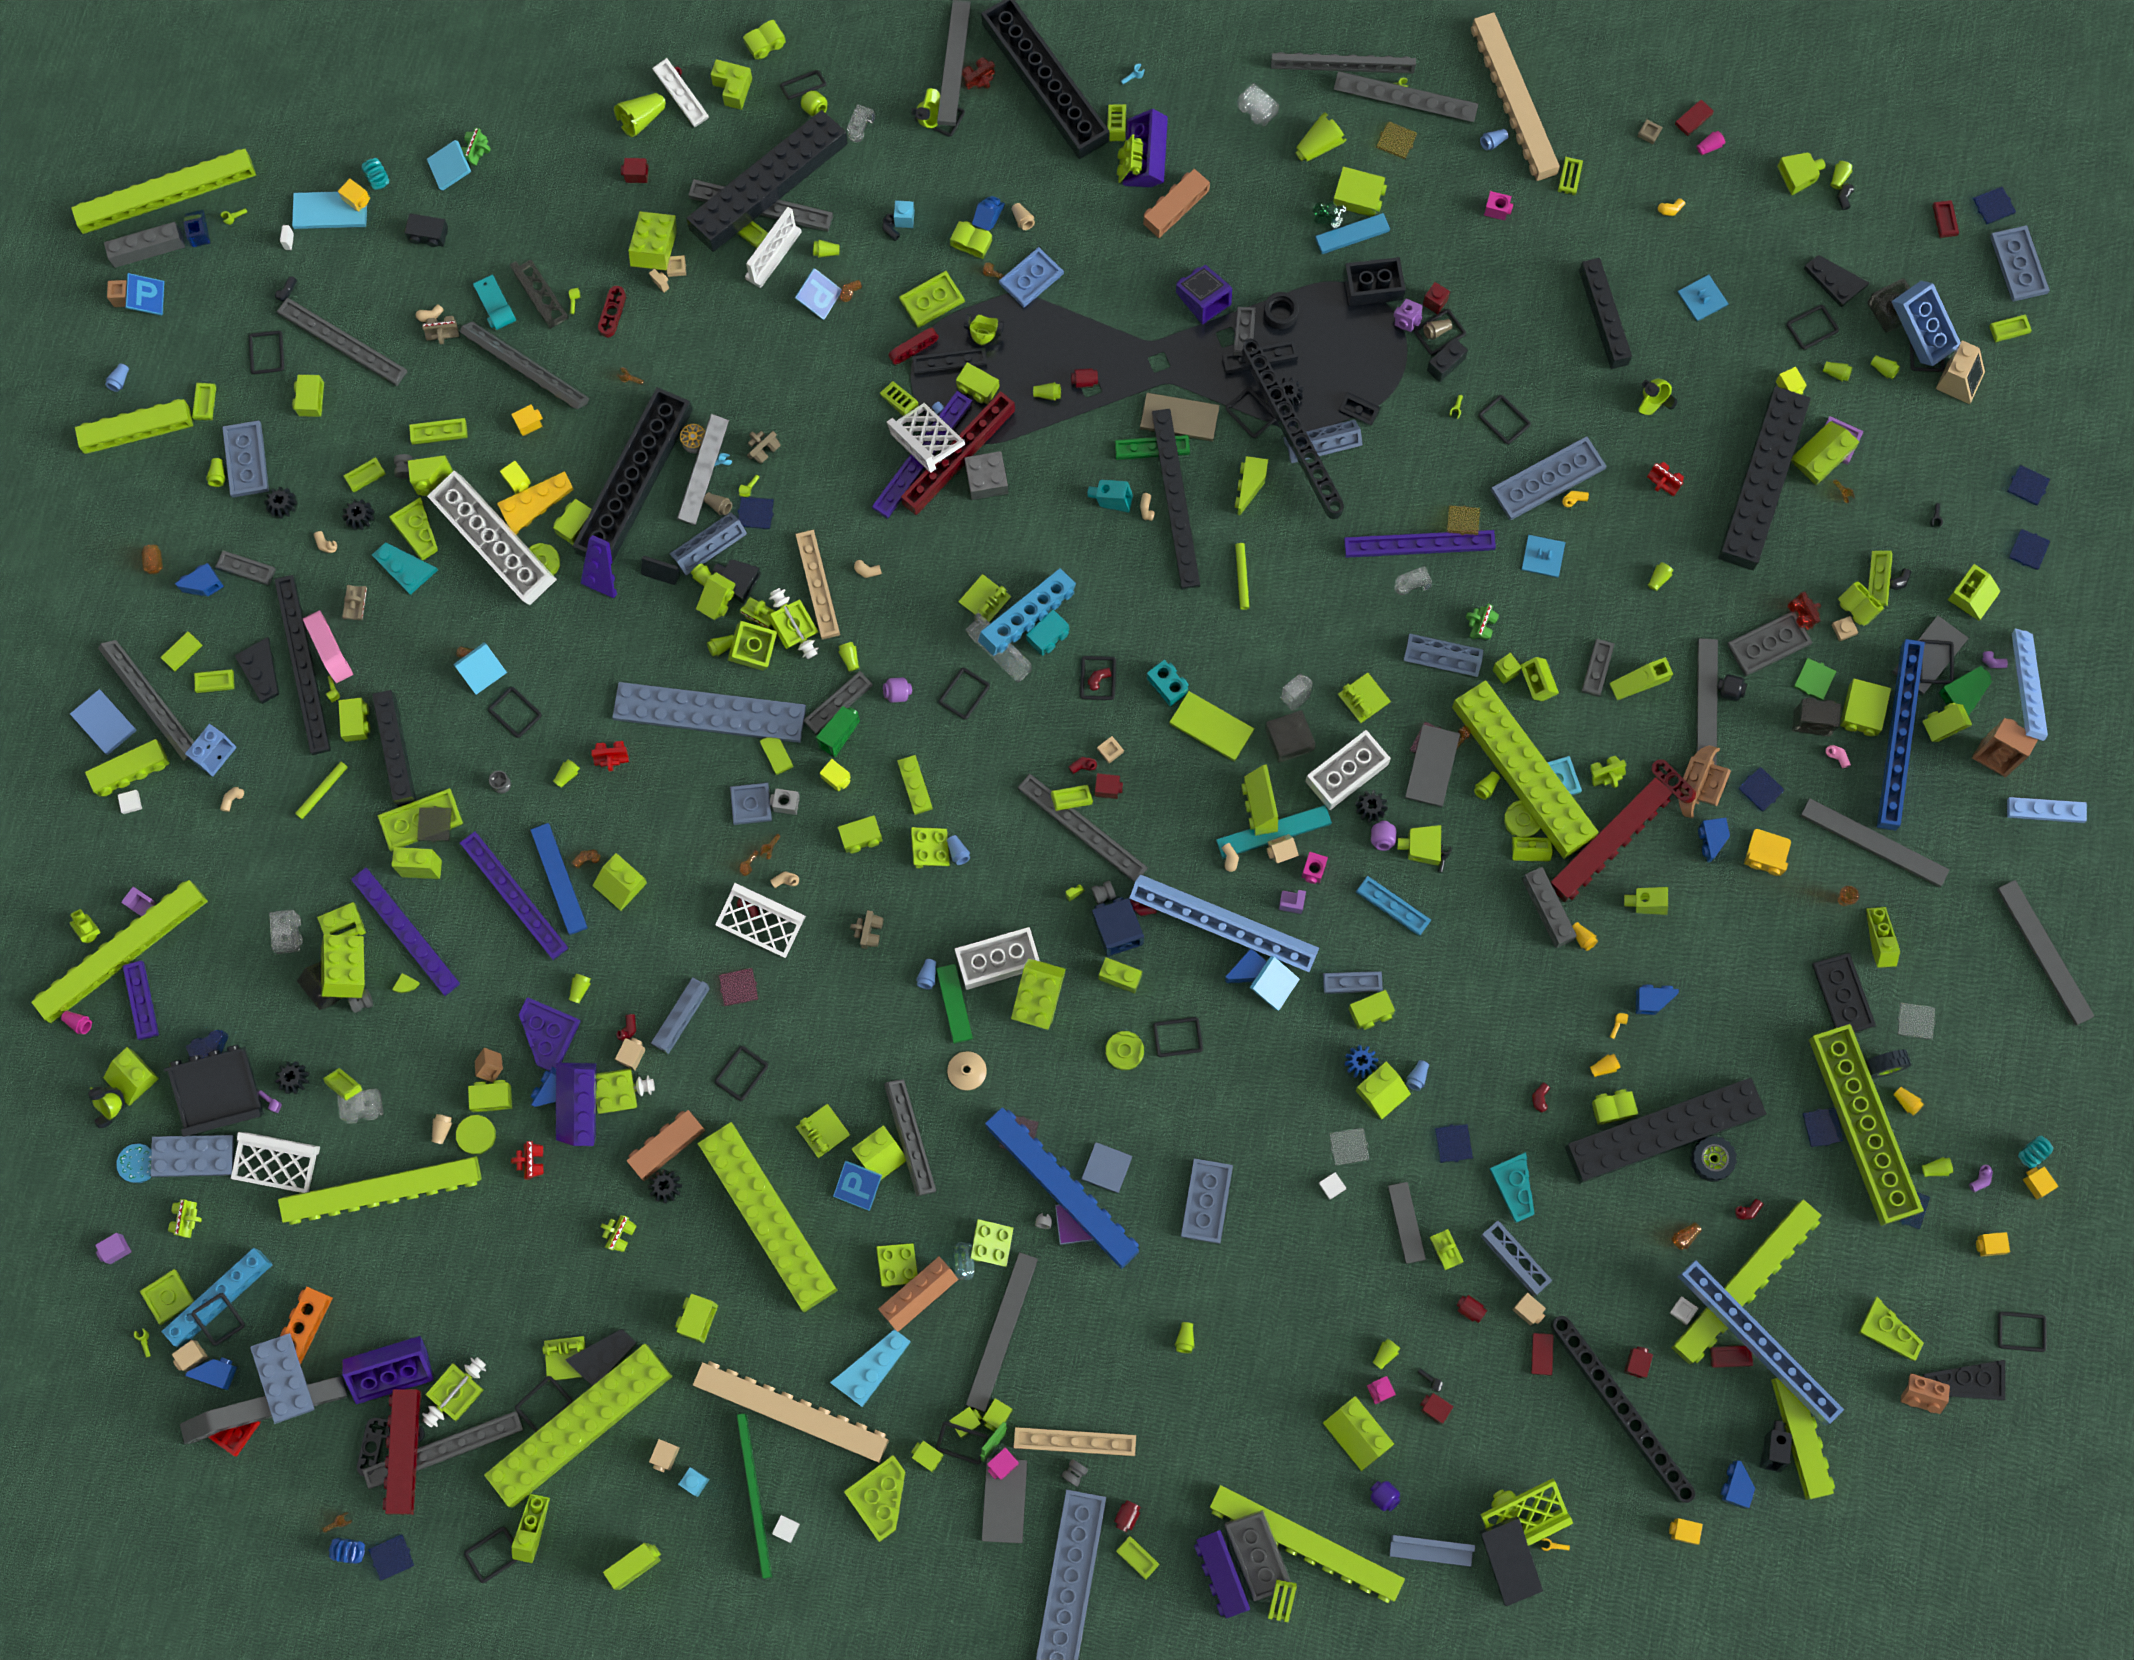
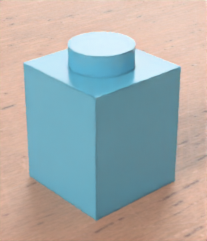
[894,201,915,228]
[678,1467,710,1497]

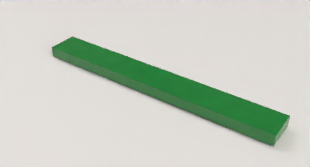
[737,1414,772,1579]

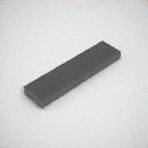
[804,671,873,735]
[1388,1182,1426,1264]

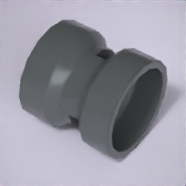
[394,454,413,479]
[489,770,511,794]
[1091,880,1116,905]
[348,988,374,1013]
[1061,1459,1088,1487]

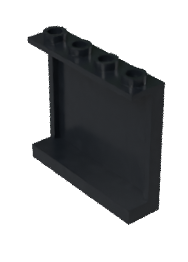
[164,1044,264,1137]

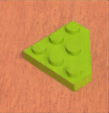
[844,1455,905,1542]

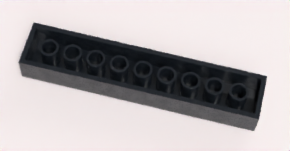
[981,0,1110,159]
[686,110,848,252]
[1718,386,1811,571]
[573,387,693,565]
[1565,1078,1767,1184]

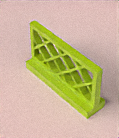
[1480,1478,1573,1546]

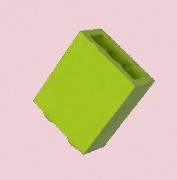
[1333,167,1387,217]
[1840,679,1891,736]
[392,847,442,879]
[603,1543,661,1590]

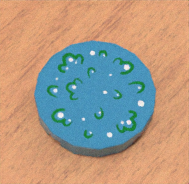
[117,1144,152,1183]

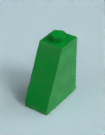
[1939,666,1992,716]
[816,706,860,758]

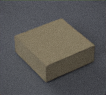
[1637,119,1663,144]

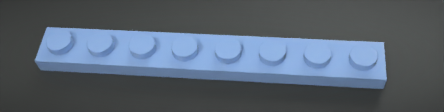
[2012,628,2048,741]

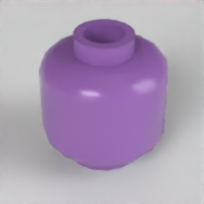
[883,677,912,703]
[1371,821,1396,851]

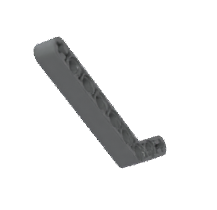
[180,1377,347,1444]

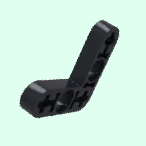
[357,1418,425,1476]

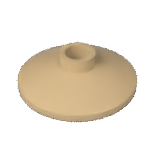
[947,1051,987,1090]

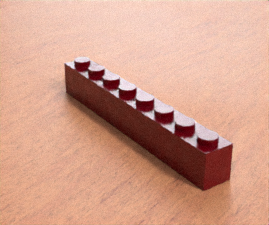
[901,391,1015,515]
[1551,777,1672,902]

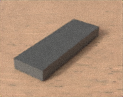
[1234,307,1256,356]
[216,551,276,586]
[1581,638,1614,697]

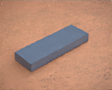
[1323,971,1383,994]

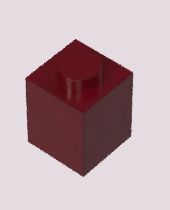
[621,158,649,183]
[1423,282,1450,314]
[1095,773,1123,799]
[1624,1346,1653,1379]
[1420,1393,1454,1425]

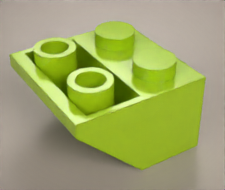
[1948,564,2001,621]

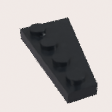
[1922,1360,2006,1401]

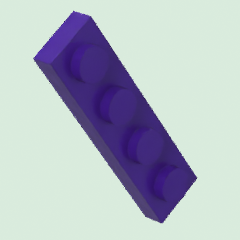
[123,960,159,1040]

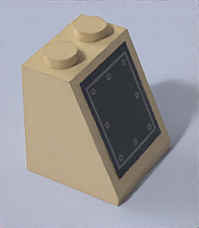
[1936,340,1985,404]

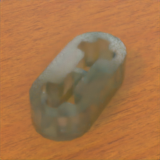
[954,1242,974,1280]

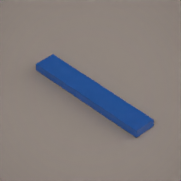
[531,823,588,935]

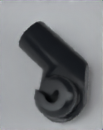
[882,213,900,241]
[275,276,297,302]

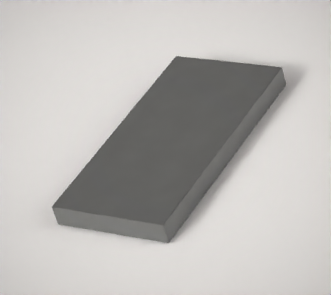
[1727,611,1813,677]
[1892,616,1969,695]
[1405,725,1460,807]
[982,1458,1027,1544]
[1225,1510,1291,1601]

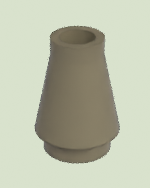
[1423,319,1452,339]
[704,492,732,515]

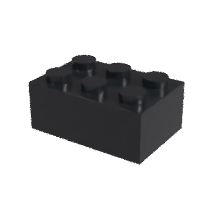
[1343,257,1406,306]

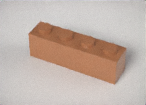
[1143,169,1210,238]
[627,1110,705,1181]
[878,1257,958,1332]

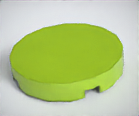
[529,543,560,576]
[1504,800,1540,837]
[1106,1031,1144,1070]
[456,1115,496,1155]

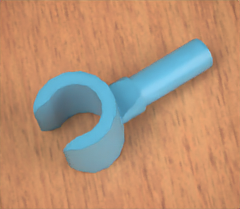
[1121,64,1145,84]
[714,453,732,466]

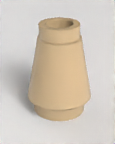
[1011,203,1035,230]
[431,1114,452,1144]

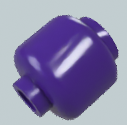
[1370,1481,1401,1512]

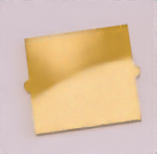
[1376,121,1417,159]
[1447,505,1480,535]

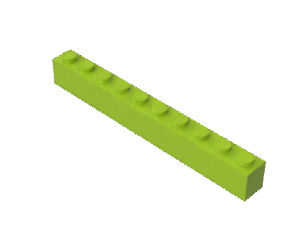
[71,149,256,234]
[31,880,208,1023]
[278,1156,482,1225]
[1671,1199,1822,1364]
[1209,1485,1405,1603]

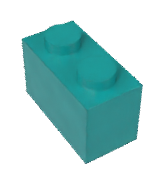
[1026,610,1069,656]

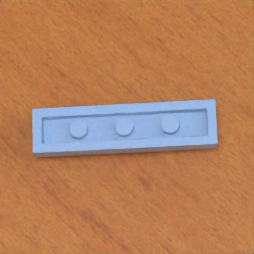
[2007,797,2087,823]

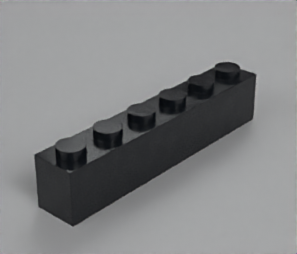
[1579,258,1632,369]
[372,690,417,807]

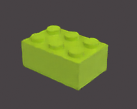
[628,212,677,270]
[321,935,365,998]
[1011,958,1066,1030]

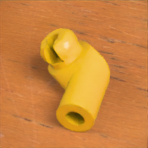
[1658,198,1685,216]
[1562,491,1589,507]

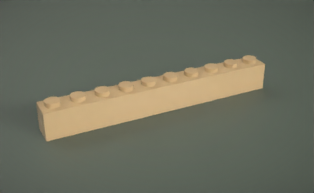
[1471,12,1560,181]
[693,1361,889,1463]

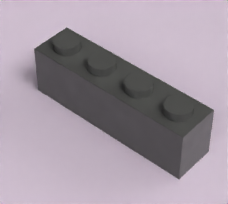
[104,222,185,268]
[1522,867,1577,948]

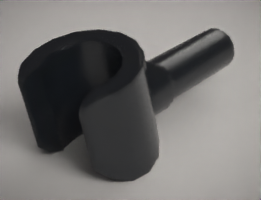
[1929,503,1943,528]
[1438,844,1452,873]
[1418,1368,1443,1392]

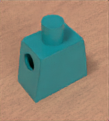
[1087,480,1133,512]

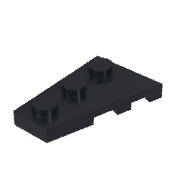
[235,637,279,704]
[565,1329,636,1386]

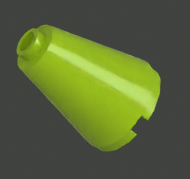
[614,93,666,137]
[1296,112,1347,162]

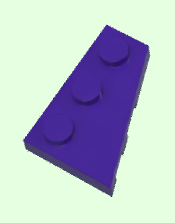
[580,535,617,598]

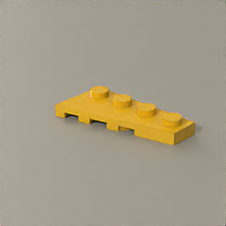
[497,471,574,535]

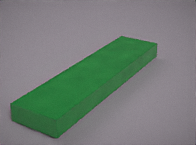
[1115,435,1190,460]
[936,964,973,1044]

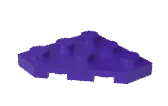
[519,997,581,1071]

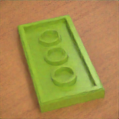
[1169,691,1254,762]
[377,788,463,851]

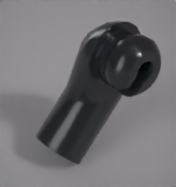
[1837,183,1854,210]
[1889,568,1911,590]

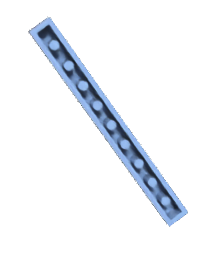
[1130,875,1319,972]

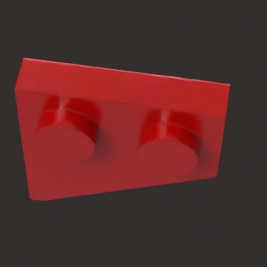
[208,1421,261,1457]

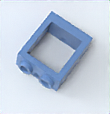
[185,724,237,777]

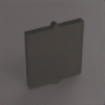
[417,806,452,843]

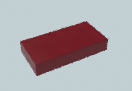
[1675,100,1714,136]
[1932,200,1959,238]
[1531,1333,1553,1376]
[1710,1346,1753,1368]

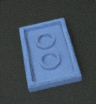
[999,247,1064,308]
[70,689,137,755]

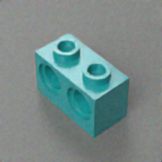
[1147,660,1189,707]

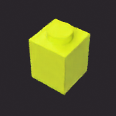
[1776,367,1807,395]
[500,461,531,494]
[820,759,851,792]

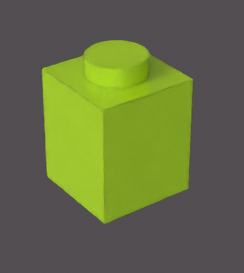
[1492,653,1522,685]
[982,1398,1013,1432]
[949,1407,982,1439]
[911,1441,944,1472]

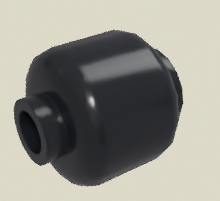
[1717,674,1747,701]

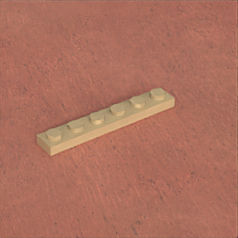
[796,530,840,640]
[1014,1427,1136,1456]

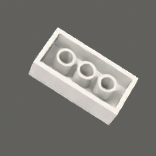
[1305,730,1391,810]
[955,927,1040,990]

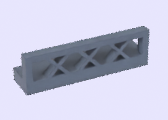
[1283,419,1363,463]
[670,512,747,575]
[1404,634,1483,677]
[651,978,710,1054]
[1480,1221,1552,1297]
[1389,1535,1475,1567]

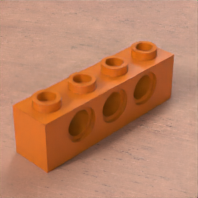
[280,1287,333,1365]

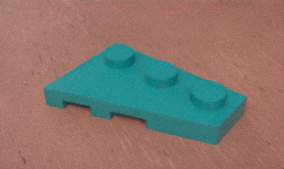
[372,543,438,595]
[1489,1152,1534,1223]

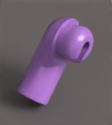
[1982,651,2008,668]
[1969,1165,1993,1192]

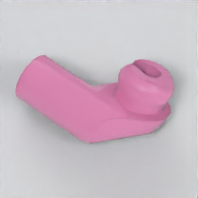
[1826,745,1851,769]

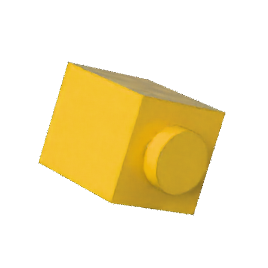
[338,179,370,212]
[512,404,543,436]
[2022,1166,2059,1200]
[1976,1232,2010,1257]
[1669,1518,1703,1545]

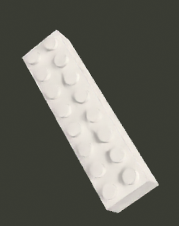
[427,471,557,605]

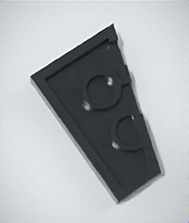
[1804,255,1869,307]

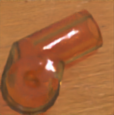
[840,280,862,302]
[571,849,601,869]

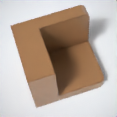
[107,280,127,307]
[475,1048,503,1082]

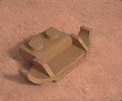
[1679,745,1731,819]

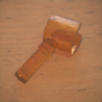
[983,263,1005,279]
[617,367,644,385]
[1833,479,1855,503]
[1456,726,1470,750]
[760,834,781,859]
[740,850,759,876]
[323,1512,352,1532]

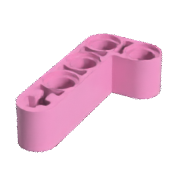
[303,610,353,684]

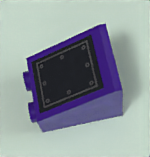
[1176,265,1232,325]

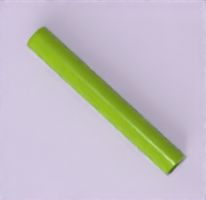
[1235,543,1249,610]
[295,761,348,819]

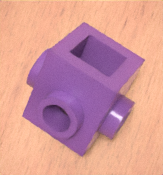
[1394,299,1422,332]

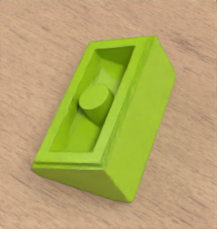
[1512,837,1552,861]

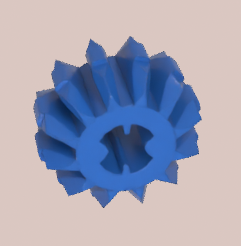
[1345,1045,1378,1079]
[329,1538,365,1563]

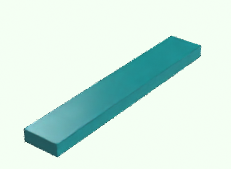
[1216,805,1332,859]

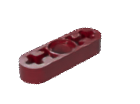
[598,286,626,337]
[888,328,939,365]
[1652,759,1696,803]

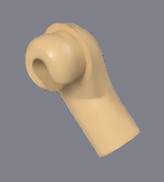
[770,871,799,888]

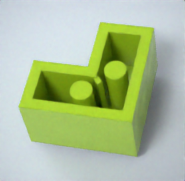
[711,59,752,110]

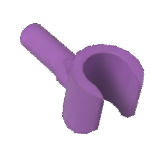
[259,1091,282,1113]

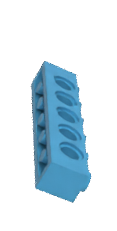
[978,568,1076,656]
[161,1248,273,1348]

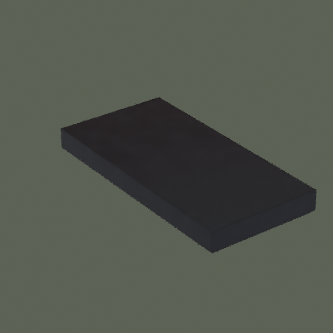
[1812,953,1876,1033]
[1479,1516,1543,1606]

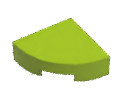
[1066,885,1085,902]
[392,973,420,993]

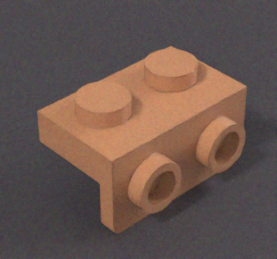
[1901,1374,1950,1414]

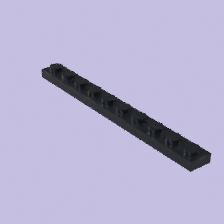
[1152,409,1200,589]
[274,575,331,755]

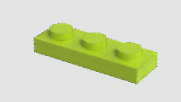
[409,418,468,445]
[1868,551,1893,606]
[897,755,933,815]

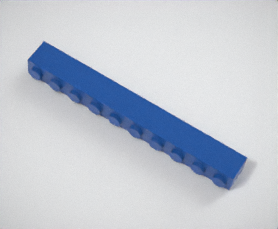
[1877,639,1925,831]
[985,1107,1139,1269]

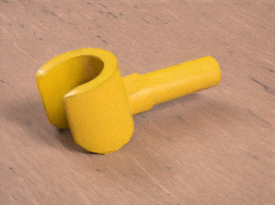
[1610,1013,1628,1039]
[1542,1538,1570,1551]

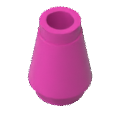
[1697,131,1725,155]
[61,1011,92,1034]

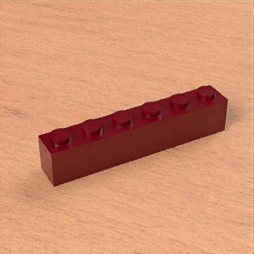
[383,1389,421,1515]

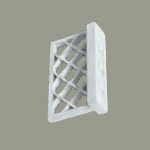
[745,207,802,288]
[887,403,965,473]
[716,883,806,958]
[231,1132,320,1193]

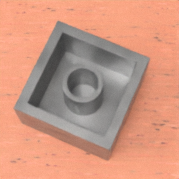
[965,451,1008,500]

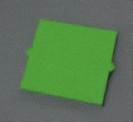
[1794,658,1836,700]
[980,1422,1007,1462]

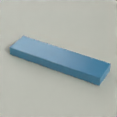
[1315,213,1390,254]
[1356,876,1431,936]

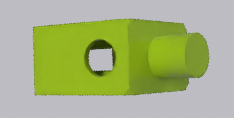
[1777,152,1825,195]
[1397,825,1441,866]
[1624,887,1668,915]

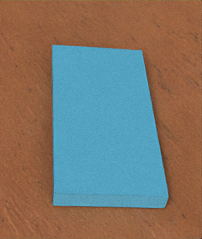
[292,192,367,229]

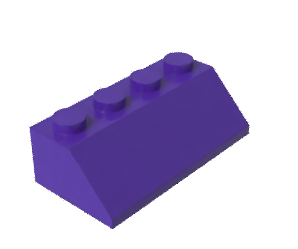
[1123,109,1168,188]
[556,1063,596,1146]
[343,1336,434,1404]
[1194,1530,1250,1619]

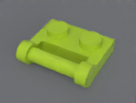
[317,902,366,936]

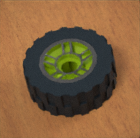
[1865,1049,1911,1078]
[1690,1136,1737,1182]

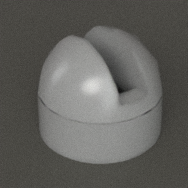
[1035,1213,1052,1229]

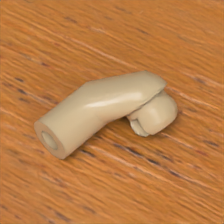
[416,304,444,322]
[1140,493,1155,521]
[314,531,337,553]
[854,560,882,578]
[220,787,244,812]
[1222,843,1239,872]

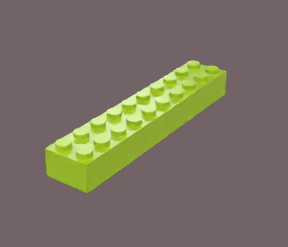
[1452,680,1599,859]
[1809,1024,1924,1226]
[698,1122,838,1312]
[484,1344,673,1508]

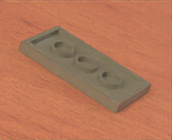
[1140,393,1220,441]

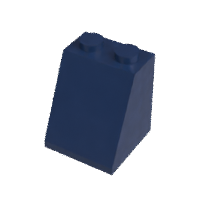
[1092,897,1144,957]

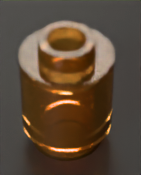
[142,545,163,574]

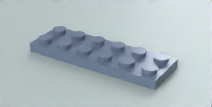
[1491,437,1607,521]

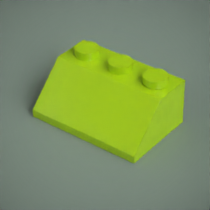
[1791,421,1859,485]
[1241,764,1278,836]
[1323,1396,1394,1471]

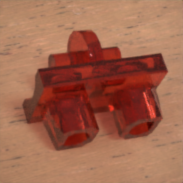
[962,57,995,90]
[1788,592,1821,630]

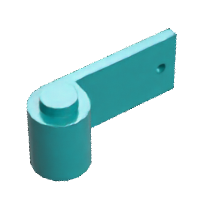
[473,275,516,330]

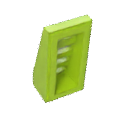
[1107,104,1126,141]
[880,381,919,416]

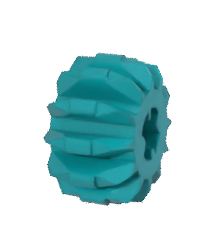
[362,157,389,190]
[2018,1136,2054,1169]

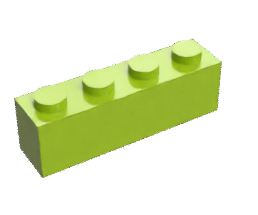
[85,739,170,797]

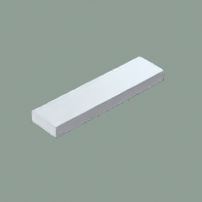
[652,58,709,128]

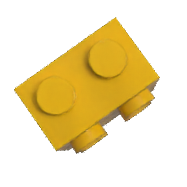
[1744,829,1791,876]

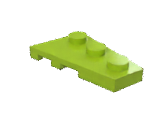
[389,497,438,561]
[1859,1297,1924,1361]

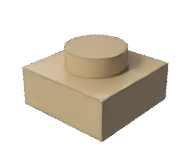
[667,255,686,277]
[649,269,669,292]
[1832,616,1858,642]
[1097,736,1124,763]

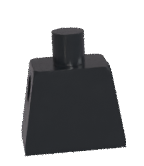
[713,559,761,604]
[1760,1421,1792,1472]

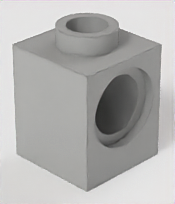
[770,789,800,815]

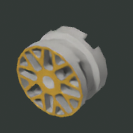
[680,424,705,454]

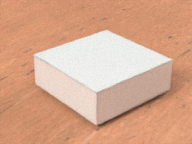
[280,225,294,250]
[118,790,142,814]
[1319,1172,1346,1200]
[1670,1296,1698,1325]
[772,1515,800,1543]

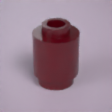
[1071,368,1098,388]
[1456,1295,1487,1323]
[1114,1500,1141,1533]

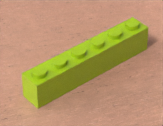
[75,399,193,454]
[1771,1378,1835,1500]

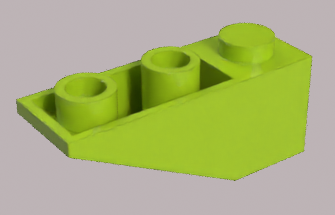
[1235,456,1268,515]
[1610,657,1673,700]
[1866,907,1900,968]
[511,1494,550,1563]

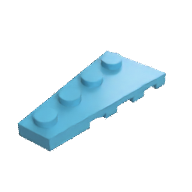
[830,1329,911,1407]

